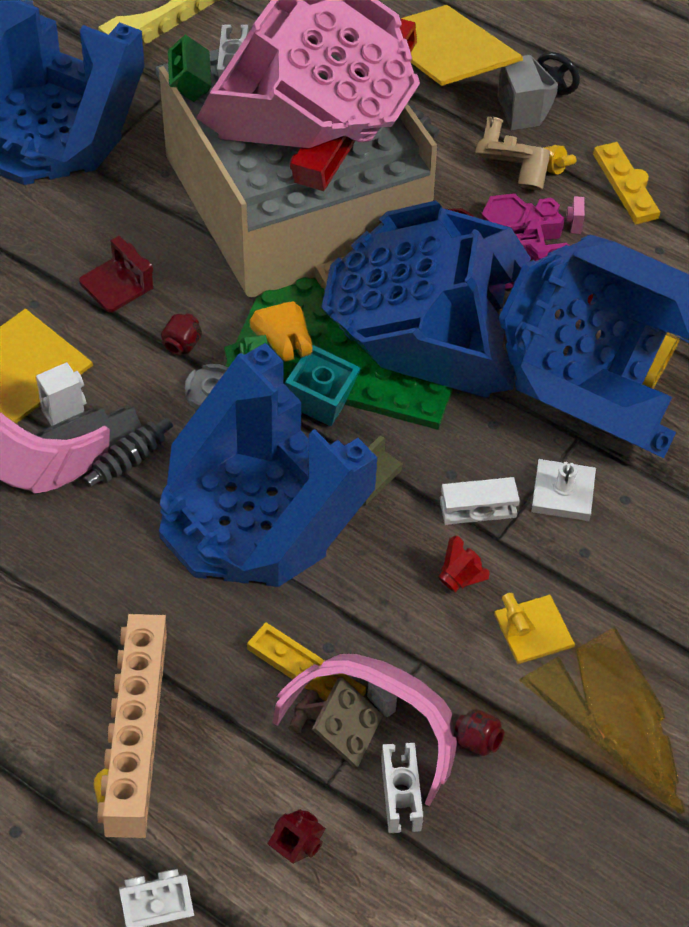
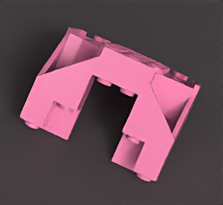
[196,0,420,148]

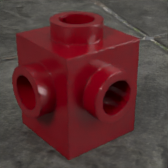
[267,809,326,864]

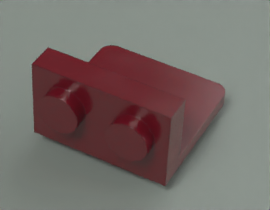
[79,236,153,313]

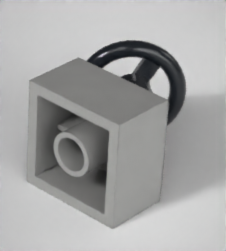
[497,52,580,130]

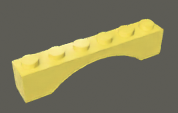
[98,0,218,46]

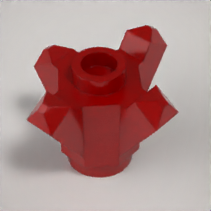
[438,535,490,593]

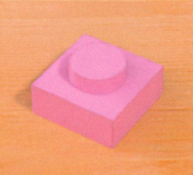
[566,196,585,234]

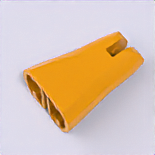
[250,301,312,362]

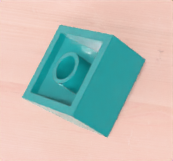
[285,345,361,426]

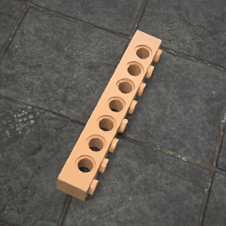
[97,614,167,838]

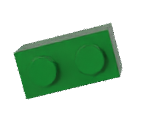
[168,34,212,102]

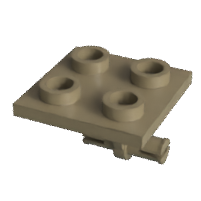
[289,677,383,768]

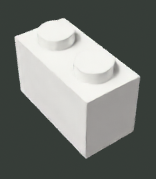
[36,362,86,426]

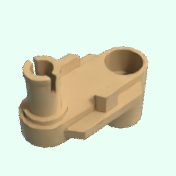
[475,117,550,190]

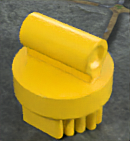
[543,145,577,175]

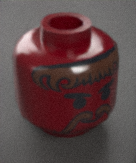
[161,313,202,355]
[455,709,504,756]

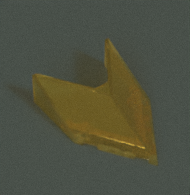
[518,627,685,814]

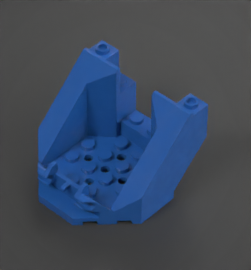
[0,0,144,185]
[321,200,531,398]
[499,234,689,458]
[159,343,377,587]

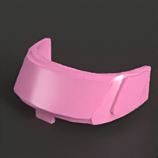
[0,412,110,494]
[272,654,457,806]

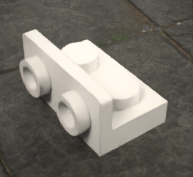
[119,869,194,927]

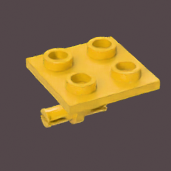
[494,593,575,664]

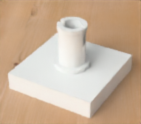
[531,459,596,521]

